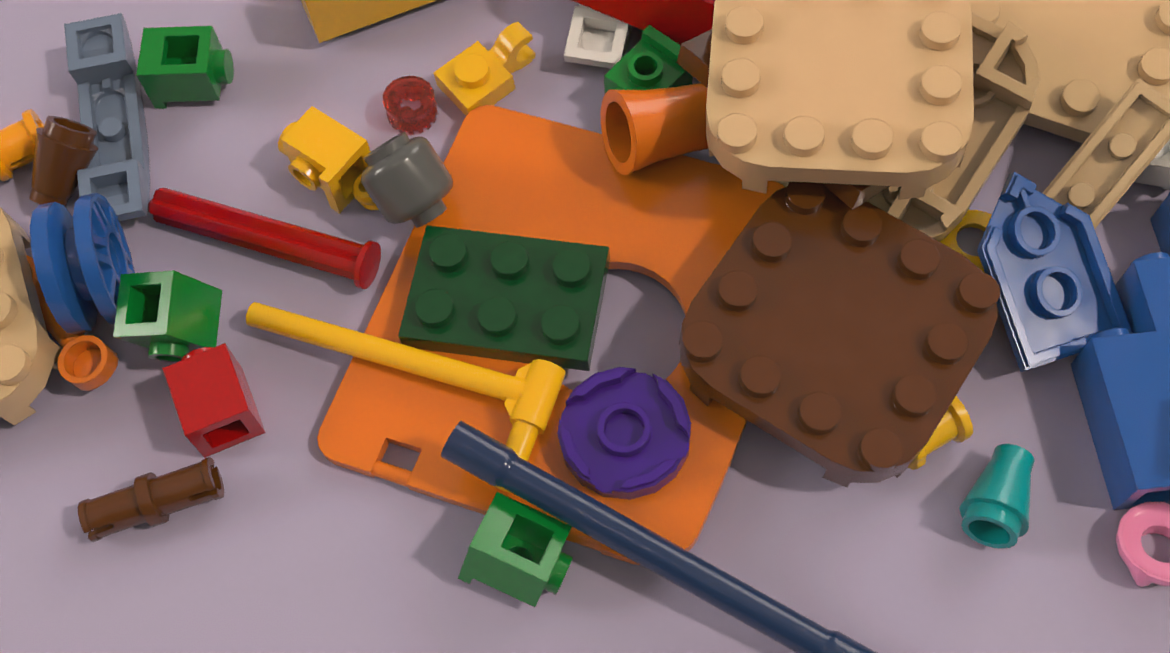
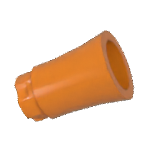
[600,83,708,175]

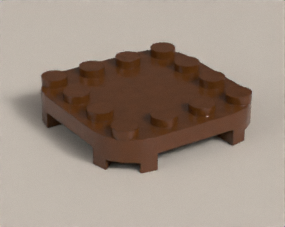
[679,182,1000,488]

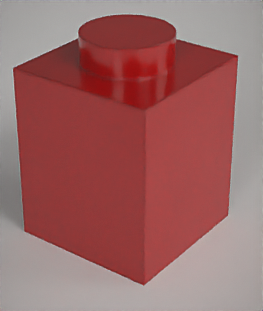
[162,343,266,458]

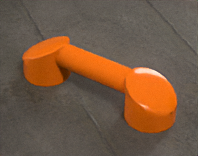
[26,255,119,391]

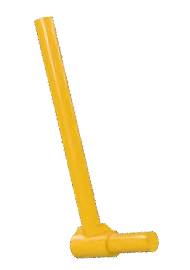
[246,302,566,493]

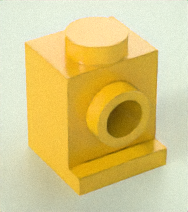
[278,106,371,214]

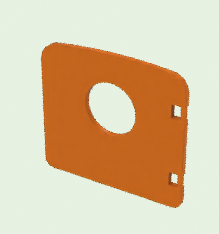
[317,105,785,565]

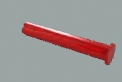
[148,188,381,289]

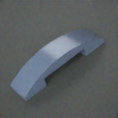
[64,13,150,221]

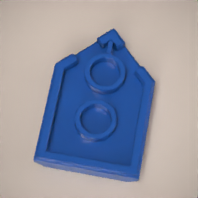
[977,171,1133,372]

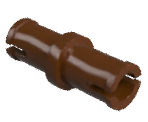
[78,457,224,542]

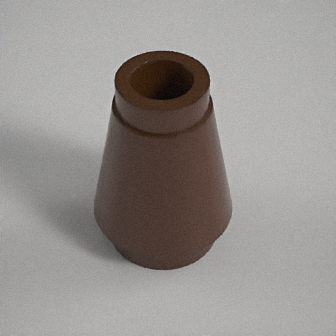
[29,116,98,207]

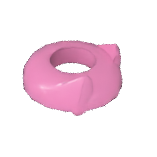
[1116,502,1170,587]

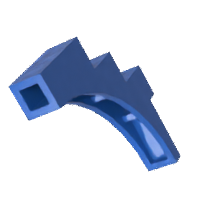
[1070,192,1170,510]

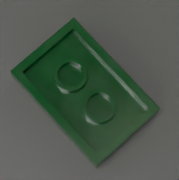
[398,225,610,371]

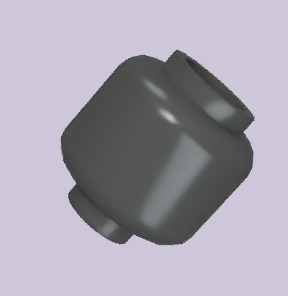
[361,131,453,228]

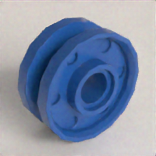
[30,193,135,334]

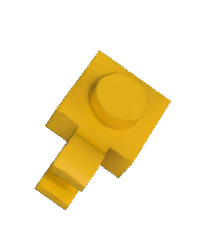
[433,21,536,116]

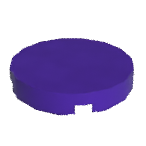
[557,367,691,500]

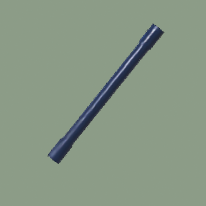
[441,421,877,653]

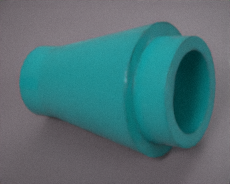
[959,444,1035,549]

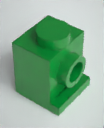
[604,25,693,95]
[136,26,234,109]
[458,492,573,607]

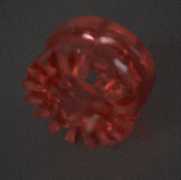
[383,76,438,135]

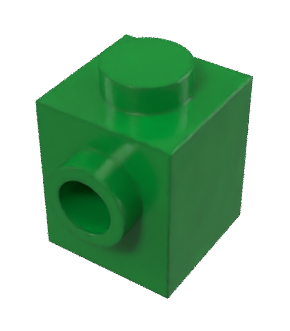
[113,270,222,362]

